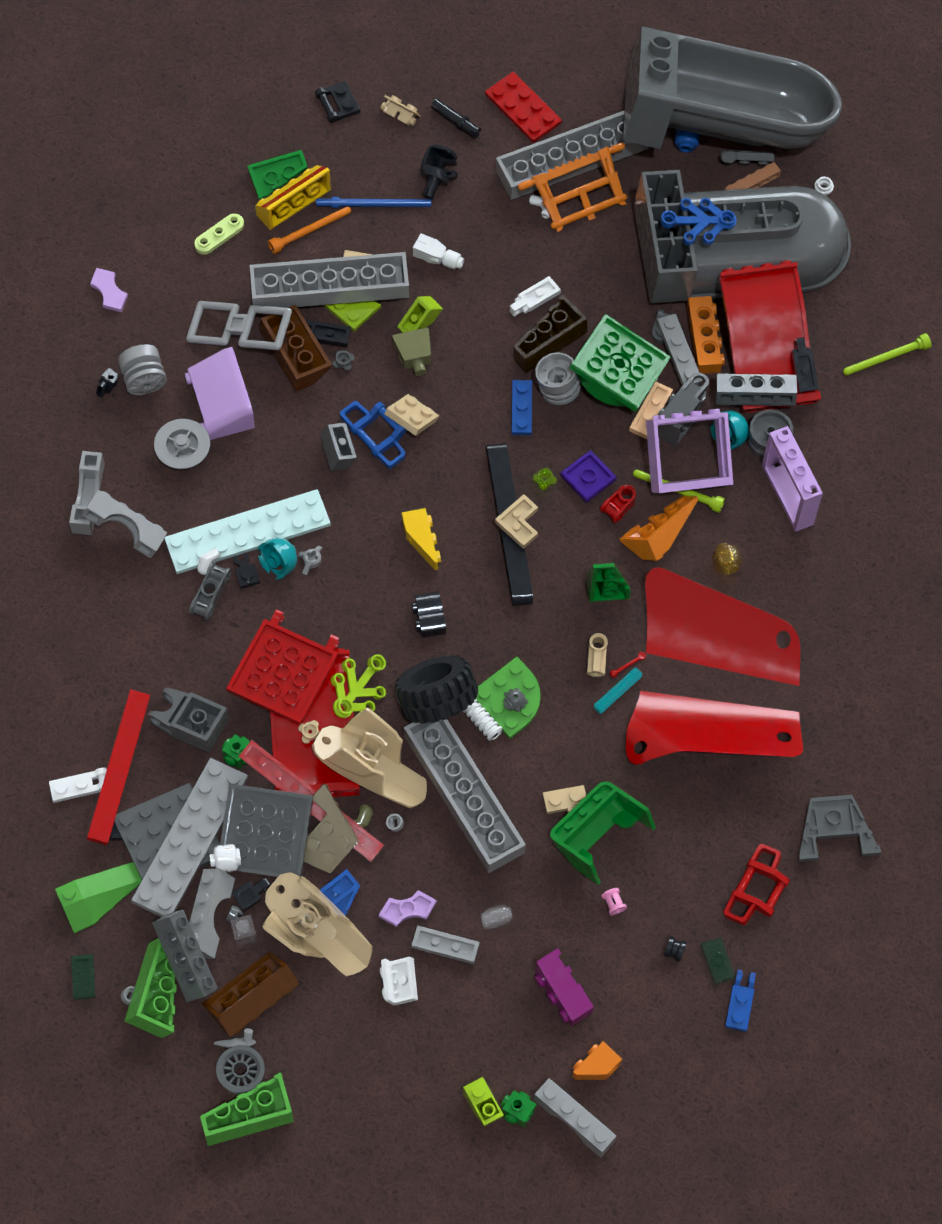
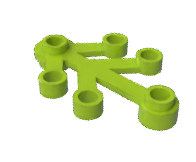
[331,654,386,718]

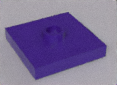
[560,450,617,503]

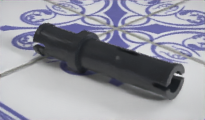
[431,98,481,139]

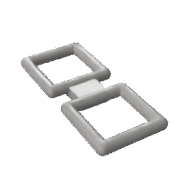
[186,301,292,350]

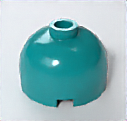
[710,410,749,450]
[258,537,297,579]

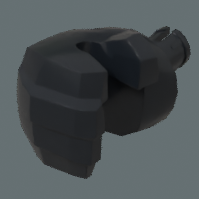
[421,144,458,200]

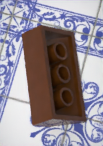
[260,305,332,391]
[201,951,299,1037]

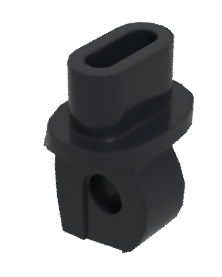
[96,368,119,397]

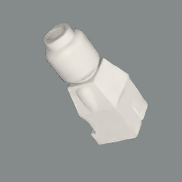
[413,233,464,270]

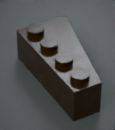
[513,295,588,373]

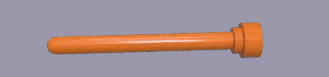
[267,207,351,254]

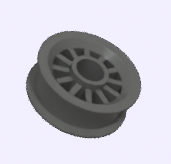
[216,1045,265,1094]

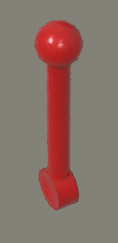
[610,652,646,678]

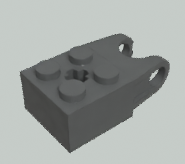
[658,373,709,447]
[147,688,229,753]

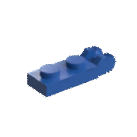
[725,969,756,1032]

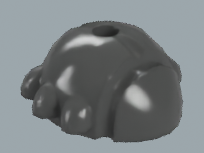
[503,687,528,712]

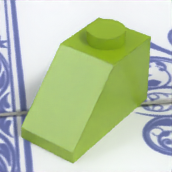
[397,296,443,333]

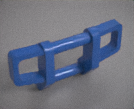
[340,401,407,469]

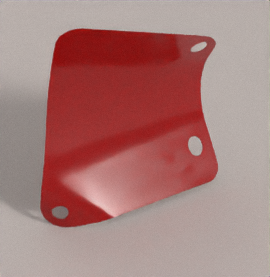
[626,568,803,764]

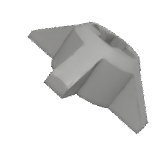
[298,546,323,575]

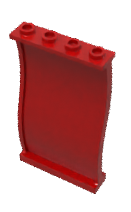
[717,260,821,414]
[270,648,360,797]

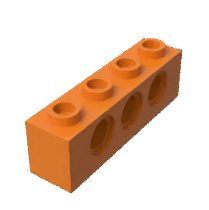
[687,296,725,374]

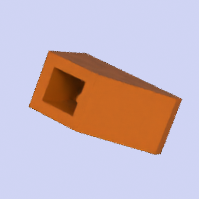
[572,1041,622,1080]

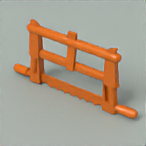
[518,142,627,232]

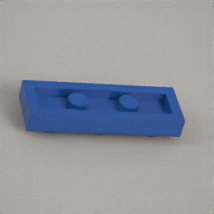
[512,380,532,435]

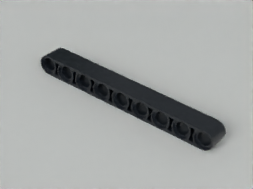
[486,443,533,606]

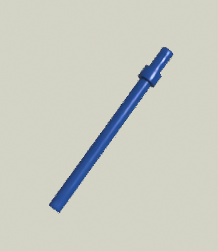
[316,197,431,208]

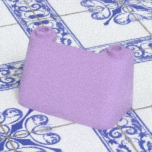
[185,347,255,440]

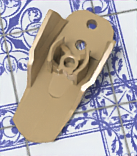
[312,708,427,808]
[263,872,372,976]

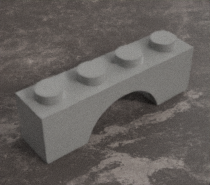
[69,451,105,535]
[81,489,167,558]
[189,869,235,959]
[534,1078,616,1158]

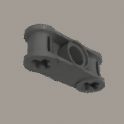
[189,562,232,621]

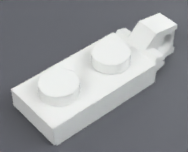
[509,276,561,317]

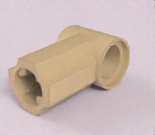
[587,633,608,677]

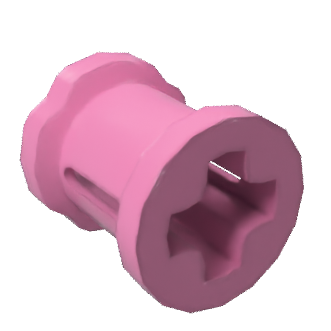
[601,888,627,916]

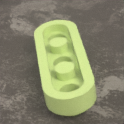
[195,214,244,255]

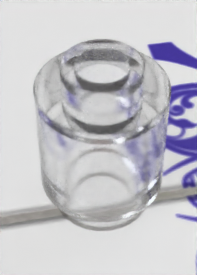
[480,904,513,930]

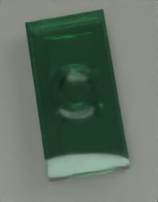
[700,937,735,985]
[71,954,96,1000]

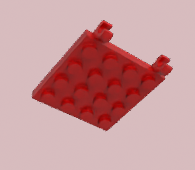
[226,609,340,726]

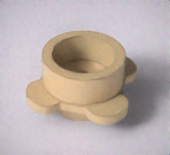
[298,720,320,744]

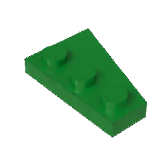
[247,150,308,201]

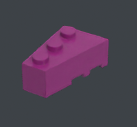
[534,948,594,1026]

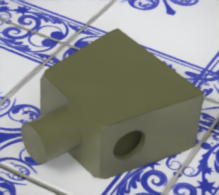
[392,328,431,376]

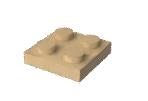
[385,394,439,436]

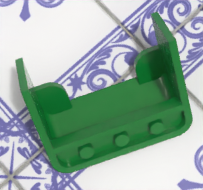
[550,782,656,885]

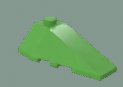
[55,862,142,933]

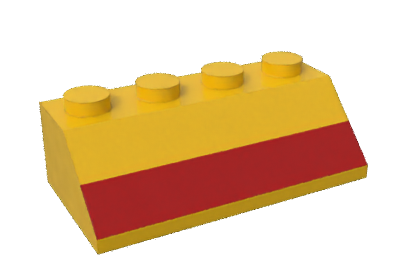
[255,165,331,230]

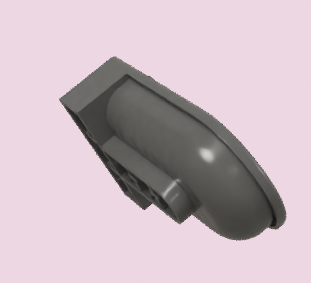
[623,26,842,149]
[634,170,851,303]

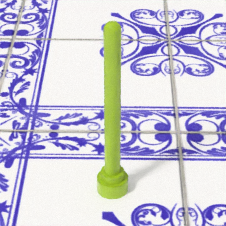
[843,333,932,375]
[633,470,725,513]

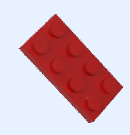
[485,72,562,143]

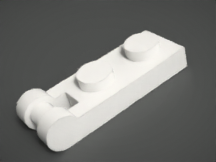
[49,768,107,803]

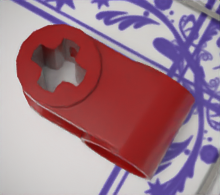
[600,485,636,523]

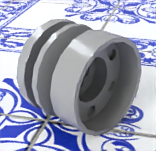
[118,344,167,395]
[535,352,581,405]

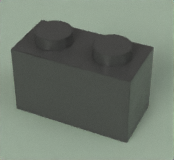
[320,423,357,471]

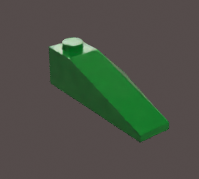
[587,563,631,602]

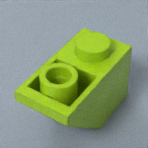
[463,1077,504,1126]

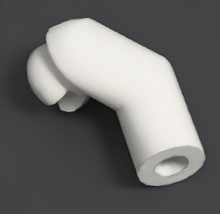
[529,195,550,219]
[197,548,221,575]

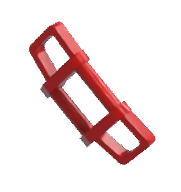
[724,844,790,925]

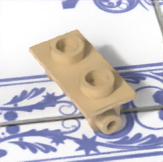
[381,95,420,126]

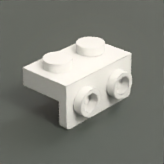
[380,957,418,1005]

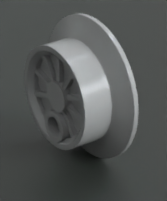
[154,419,210,469]

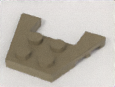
[304,784,359,873]

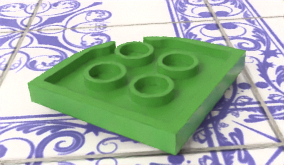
[476,657,540,739]

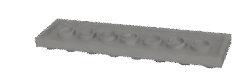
[131,758,248,917]

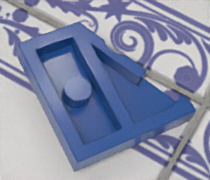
[320,869,360,916]

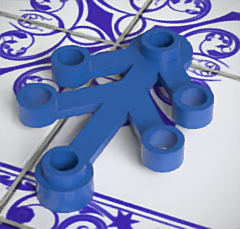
[660,198,737,245]

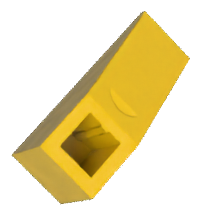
[402,508,441,570]

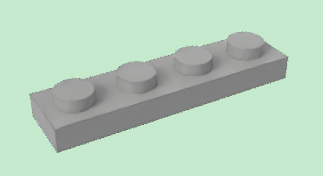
[656,314,703,386]

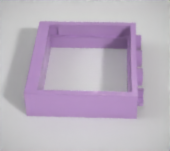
[646,409,733,493]
[762,426,823,532]

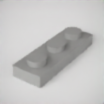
[412,925,480,964]

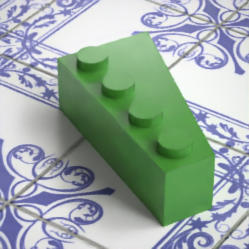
[125,938,177,1038]
[200,1072,294,1146]

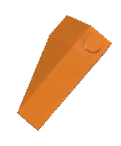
[620,496,698,561]

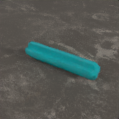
[593,668,642,714]

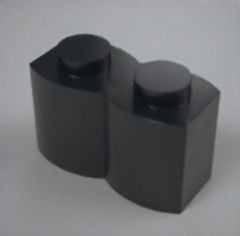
[412,591,446,638]

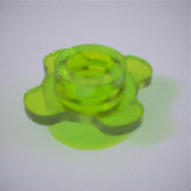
[533,468,557,490]

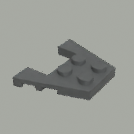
[798,795,881,862]

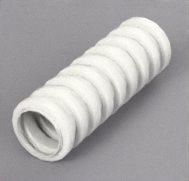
[463,699,503,741]

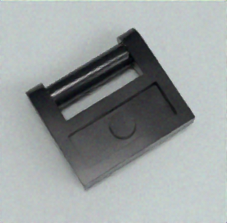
[315,81,361,123]

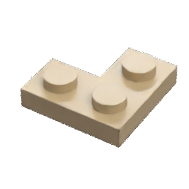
[495,494,538,549]
[543,785,586,814]

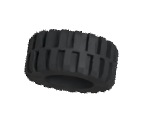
[395,655,478,724]

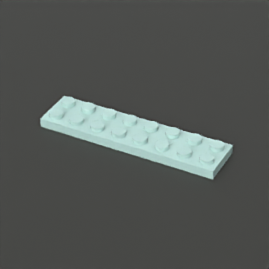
[165,489,331,574]

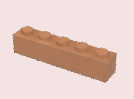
[725,162,781,190]

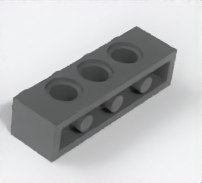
[716,373,797,406]
[152,909,218,1002]

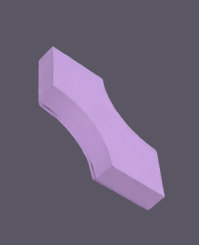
[90,268,128,312]
[378,890,437,927]

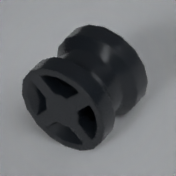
[664,936,687,962]

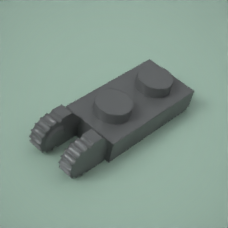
[719,150,774,164]

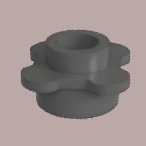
[333,351,355,371]

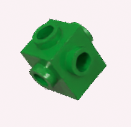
[222,734,250,770]
[501,1091,537,1128]

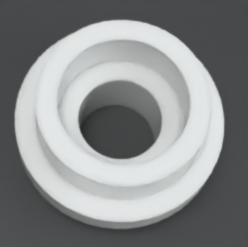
[814,177,834,195]

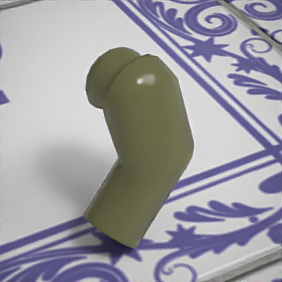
[353,804,373,828]

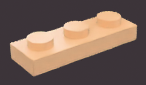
[629,381,673,439]

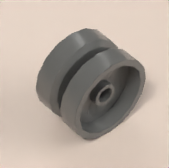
[747,409,793,460]

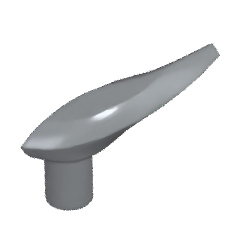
[214,1028,256,1048]

